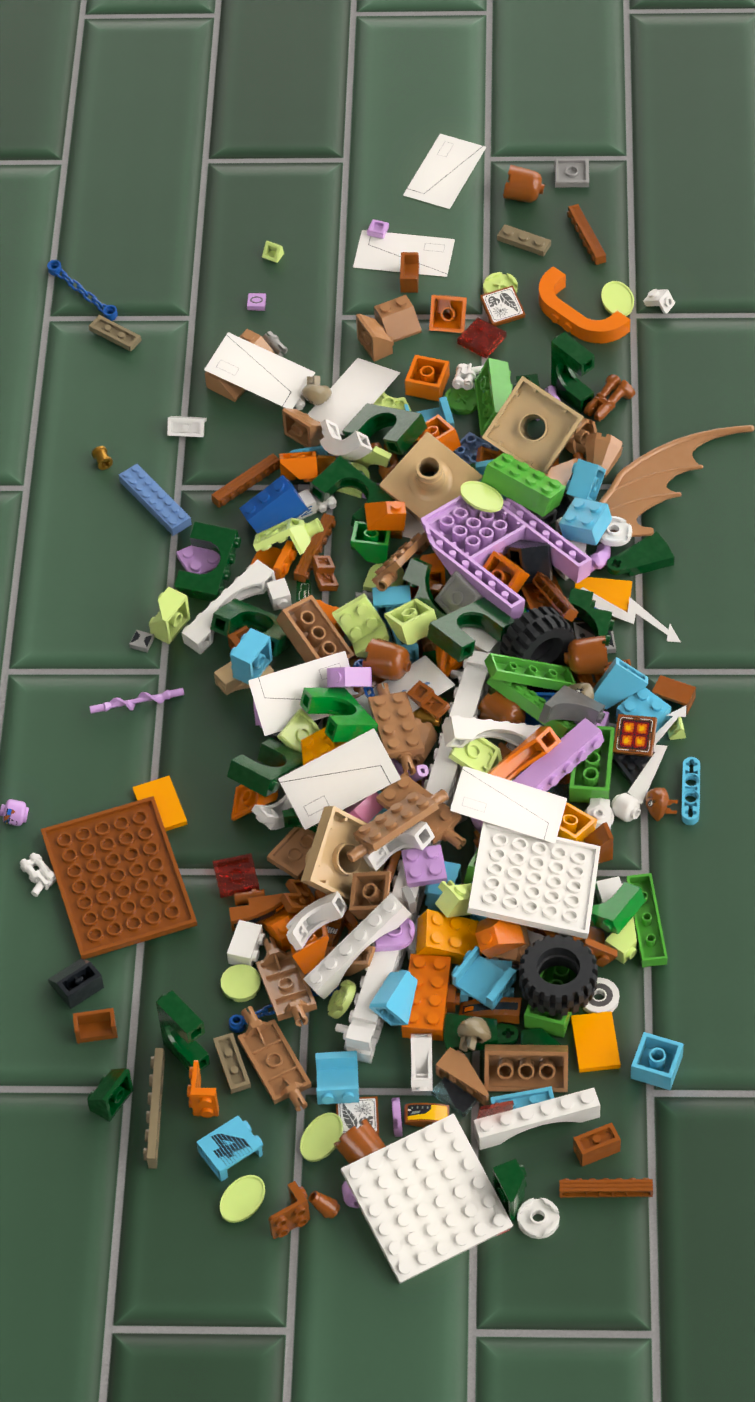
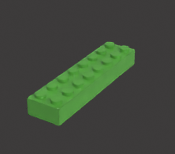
[484,653,576,691]
[486,677,576,738]
[626,873,668,967]

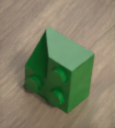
[351,521,391,564]

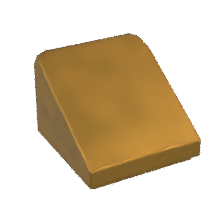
[317,455,336,475]

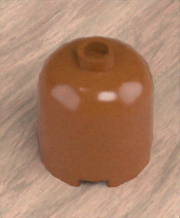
[503,165,545,203]
[564,636,608,675]
[362,638,411,681]
[478,691,526,724]
[334,1119,386,1164]

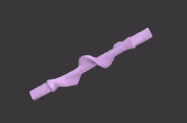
[89,688,184,714]

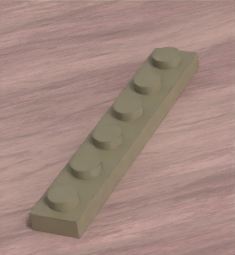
[143,1048,165,1168]

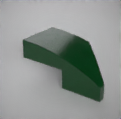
[521,1028,561,1045]

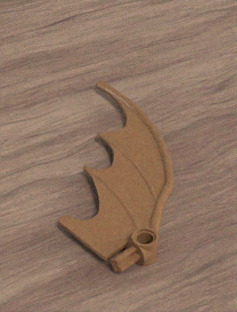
[599,425,755,537]

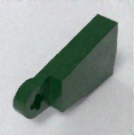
[607,531,675,577]
[444,1013,518,1053]

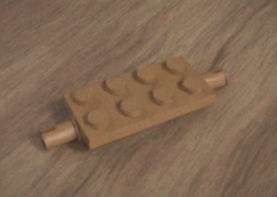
[372,532,430,591]
[368,683,425,776]
[376,773,467,850]
[346,789,449,863]
[256,937,317,1026]
[238,1006,312,1111]

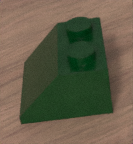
[87,1068,134,1122]
[492,1158,527,1222]

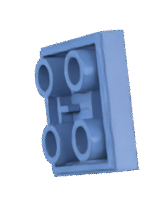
[453,432,498,471]

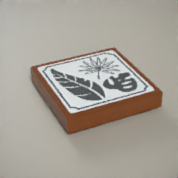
[480,285,526,328]
[336,1096,380,1137]

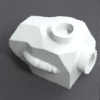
[585,798,614,831]

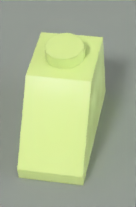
[605,917,637,964]

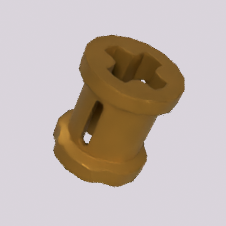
[91,446,113,470]

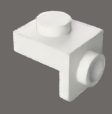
[643,289,675,314]

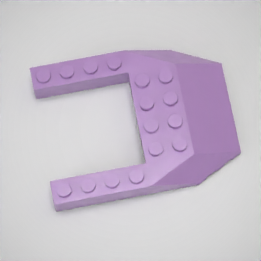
[420,495,592,620]

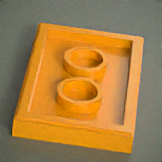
[575,577,632,613]
[133,775,188,831]
[571,1011,621,1073]

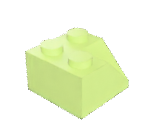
[149,587,190,644]
[384,598,437,645]

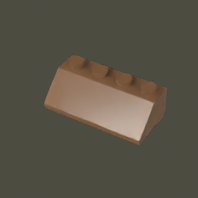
[205,329,275,402]
[276,595,355,663]
[484,1044,568,1092]

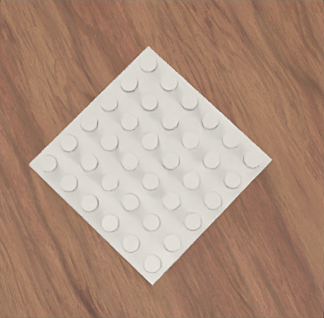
[467,821,601,939]
[341,1113,513,1284]

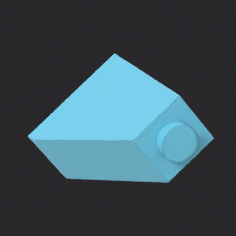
[593,657,648,709]
[369,970,418,1026]

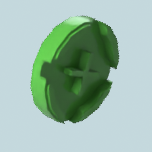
[445,387,477,415]

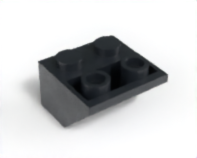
[506,540,553,584]
[48,958,104,1009]

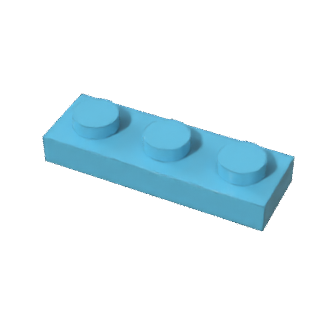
[490,1086,554,1115]

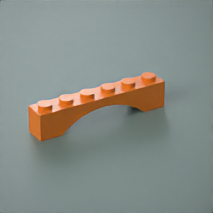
[488,726,561,781]

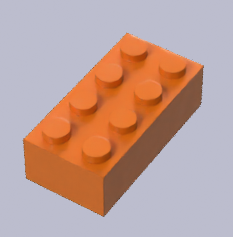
[401,954,452,1041]

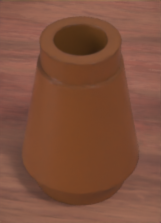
[308,1191,340,1219]

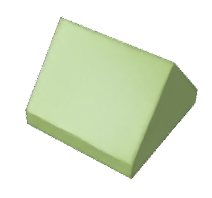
[262,241,284,263]
[667,717,686,740]

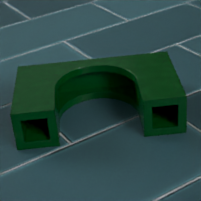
[551,332,595,413]
[342,403,427,455]
[310,456,395,527]
[174,522,241,602]
[427,597,514,662]
[210,598,293,657]
[227,738,303,797]
[156,990,210,1071]

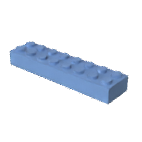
[119,464,192,536]

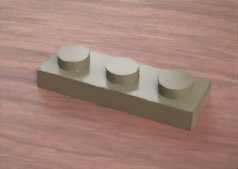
[497,224,551,256]
[89,315,142,352]
[213,1033,251,1094]

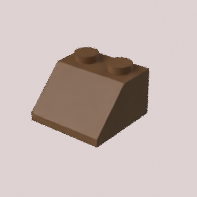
[374,295,422,342]
[356,314,394,362]
[282,408,324,448]
[349,871,392,919]

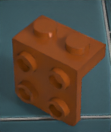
[570,926,618,967]
[268,1181,311,1239]

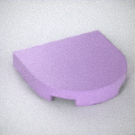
[375,918,415,952]

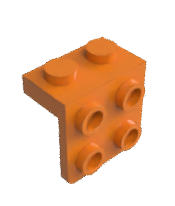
[250,540,297,580]
[187,1060,219,1118]

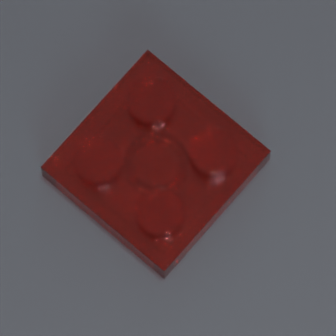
[457,317,507,358]
[213,853,260,898]

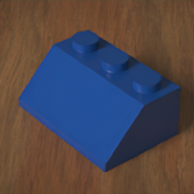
[239,475,308,534]

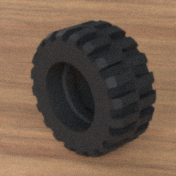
[500,606,574,665]
[519,935,598,1016]

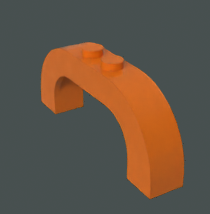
[539,266,630,344]

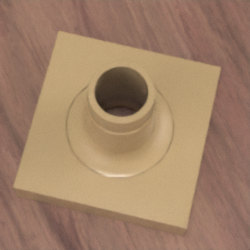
[482,376,584,474]
[379,432,483,522]
[301,806,386,905]

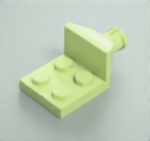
[253,517,324,555]
[332,593,390,658]
[448,738,512,781]

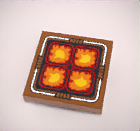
[613,714,657,757]

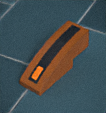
[229,893,285,932]
[459,997,522,1024]

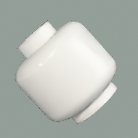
[611,793,641,822]

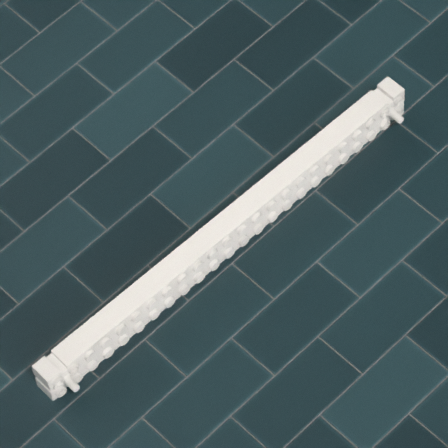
[335,651,490,1064]

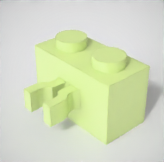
[435,880,472,918]

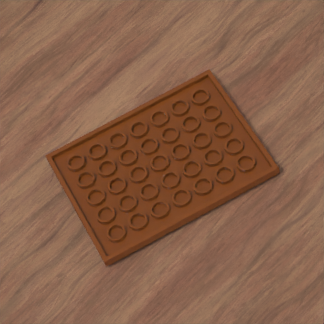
[41,796,197,959]

